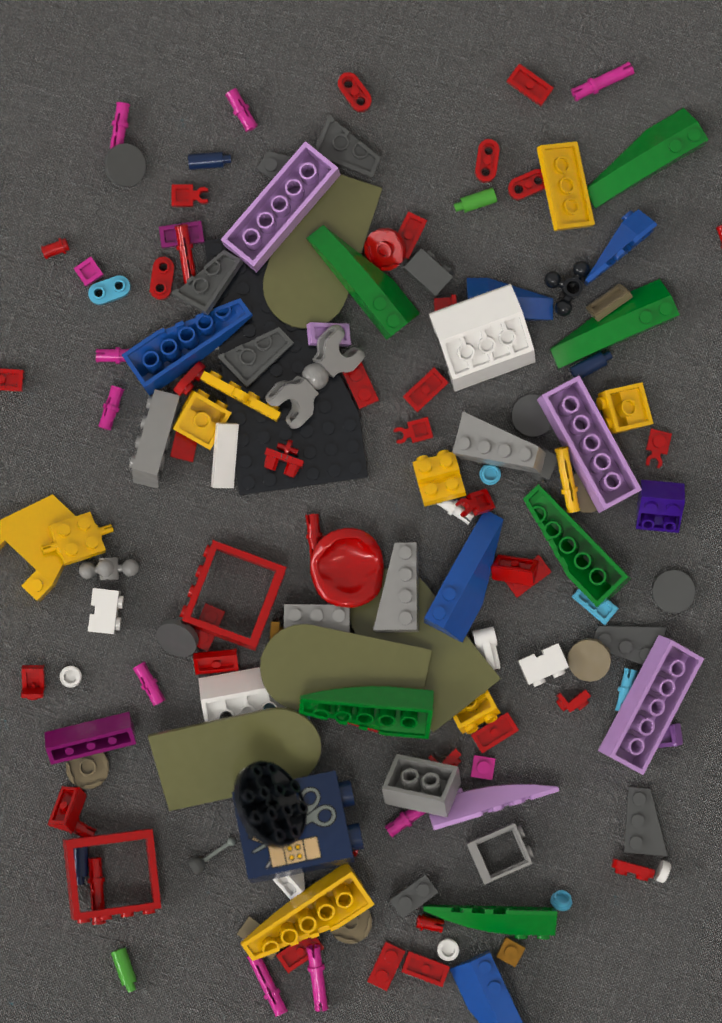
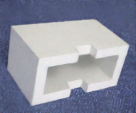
[88,588,124,635]
[517,643,569,687]

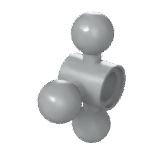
[79,557,139,581]

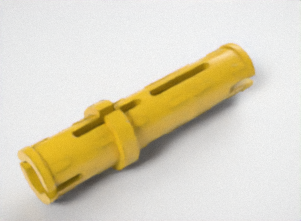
[554,446,580,513]

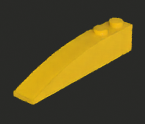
[240,863,375,961]

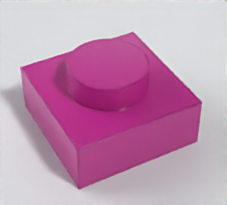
[73,257,104,287]
[471,755,496,780]

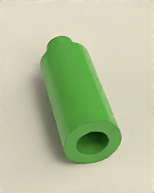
[453,187,497,213]
[111,947,137,993]

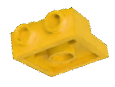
[596,382,654,435]
[172,389,232,450]
[412,450,466,507]
[453,690,501,734]

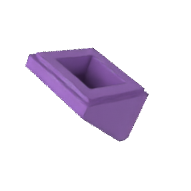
[658,723,683,748]

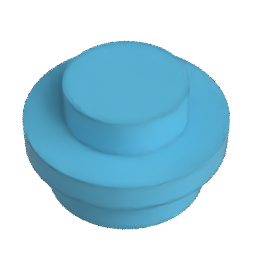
[479,464,501,485]
[550,890,572,911]

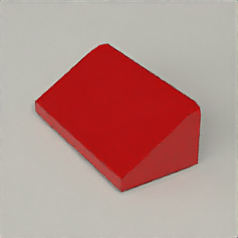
[170,431,198,462]
[491,554,539,586]
[48,786,87,832]

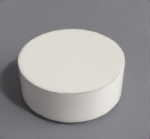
[60,666,82,688]
[655,860,671,883]
[437,938,459,961]

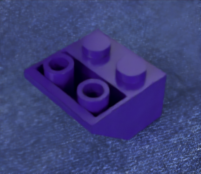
[636,480,685,533]

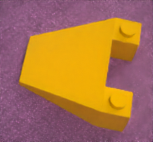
[0,494,75,602]

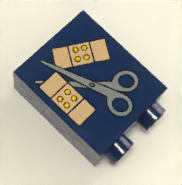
[232,770,364,884]

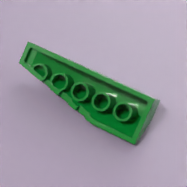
[587,108,709,209]
[306,225,420,340]
[550,279,680,369]
[523,484,632,607]
[299,686,434,739]
[423,904,557,939]

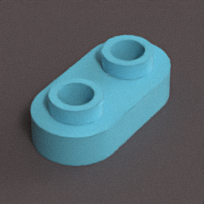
[88,275,131,305]

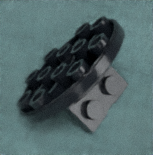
[234,761,308,848]

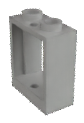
[466,822,534,885]

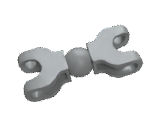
[265,324,365,429]

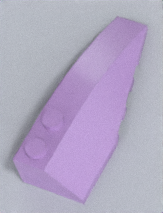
[428,784,559,830]

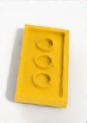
[537,141,595,231]

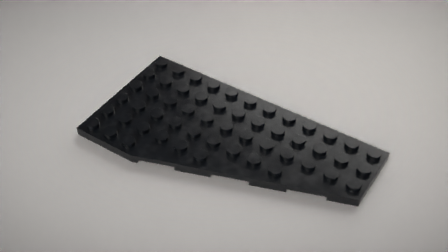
[204,238,368,496]

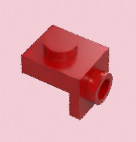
[21,665,45,700]
[556,689,591,713]
[428,748,462,766]

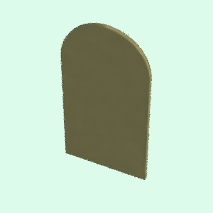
[263,174,382,329]
[350,568,501,733]
[260,624,432,711]
[148,707,321,811]

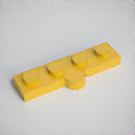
[200,370,282,422]

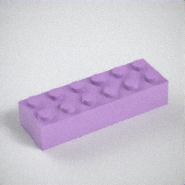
[221,141,340,273]
[537,376,642,513]
[598,635,704,775]

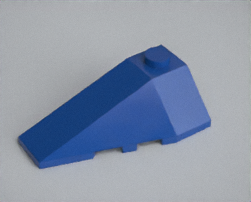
[584,209,657,286]
[466,278,553,321]

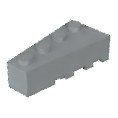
[129,389,180,489]
[452,412,546,474]
[373,542,419,633]

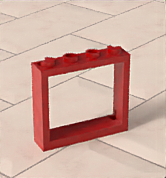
[180,540,287,651]
[63,829,161,923]

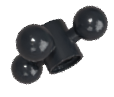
[544,261,590,317]

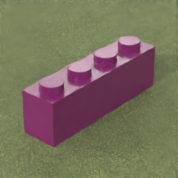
[44,712,136,765]

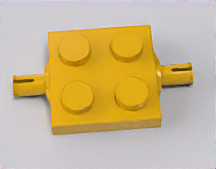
[41,512,113,566]

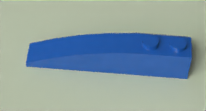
[122,298,253,396]
[424,512,504,643]
[449,950,523,1023]

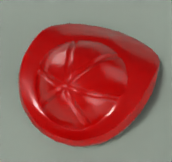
[310,528,384,608]

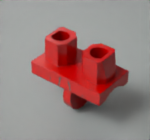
[264,440,304,478]

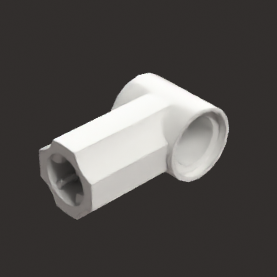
[472,626,501,670]

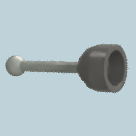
[187,837,236,876]

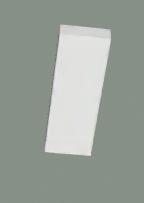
[211,422,239,488]

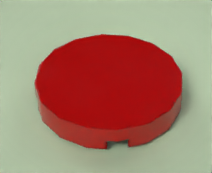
[364,228,406,271]

